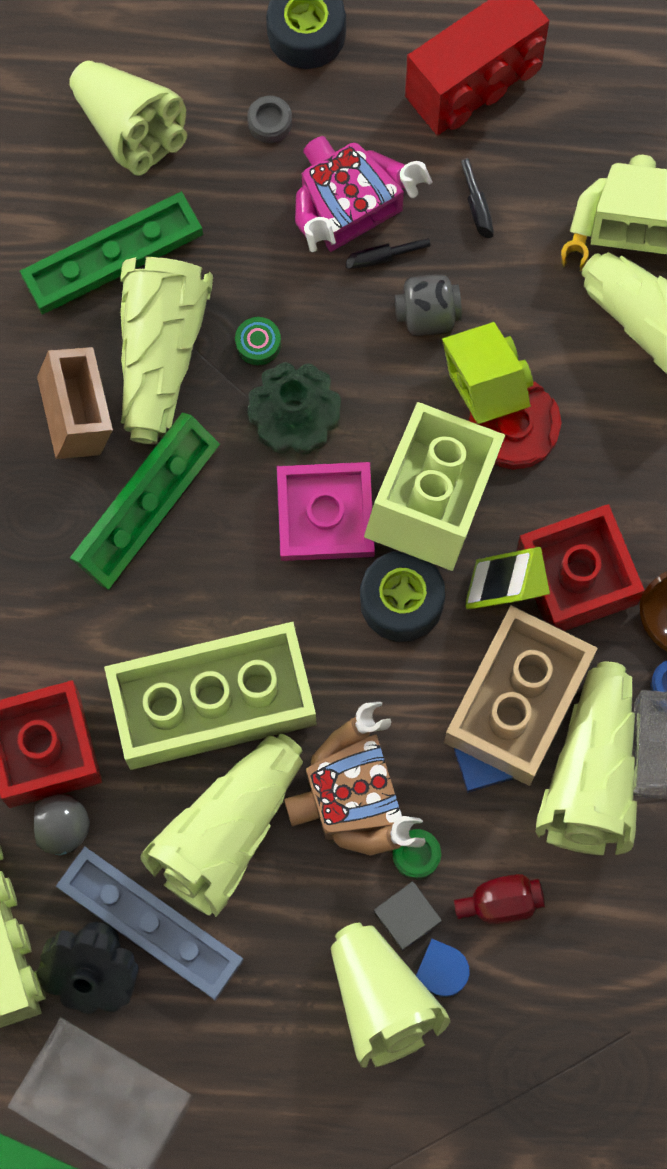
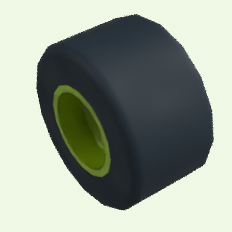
[266,0,346,70]
[360,551,445,642]

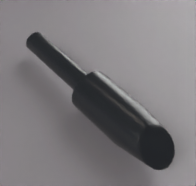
[461,159,494,238]
[346,238,431,269]

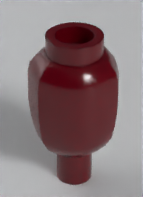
[454,874,545,924]

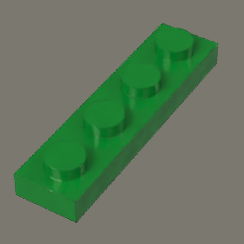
[20,191,203,315]
[70,413,220,589]

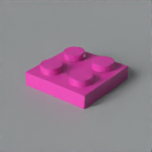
[277,462,375,561]

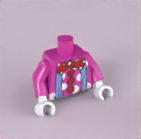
[295,136,433,253]

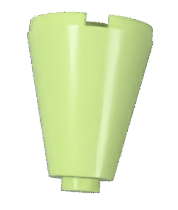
[331,923,450,1068]

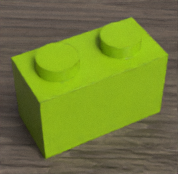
[442,322,533,424]

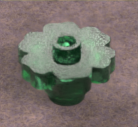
[247,362,341,455]

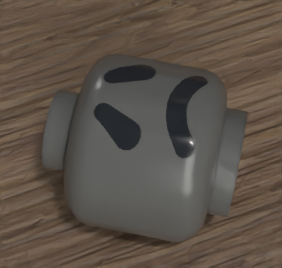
[395,274,462,336]

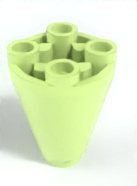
[69,61,187,176]

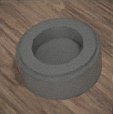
[247,96,292,143]

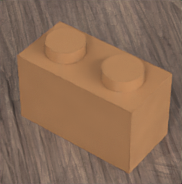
[37,347,113,459]

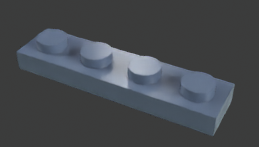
[56,846,244,1001]

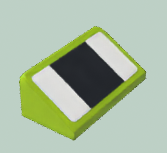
[465,547,550,609]

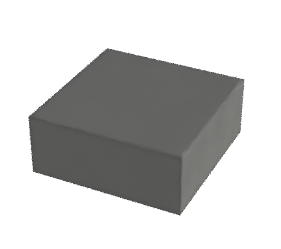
[373,881,442,951]

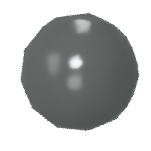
[34,793,90,855]

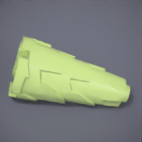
[582,252,667,374]
[120,257,213,444]
[535,661,637,855]
[140,734,303,917]

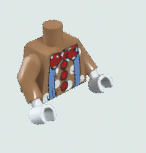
[284,702,425,856]

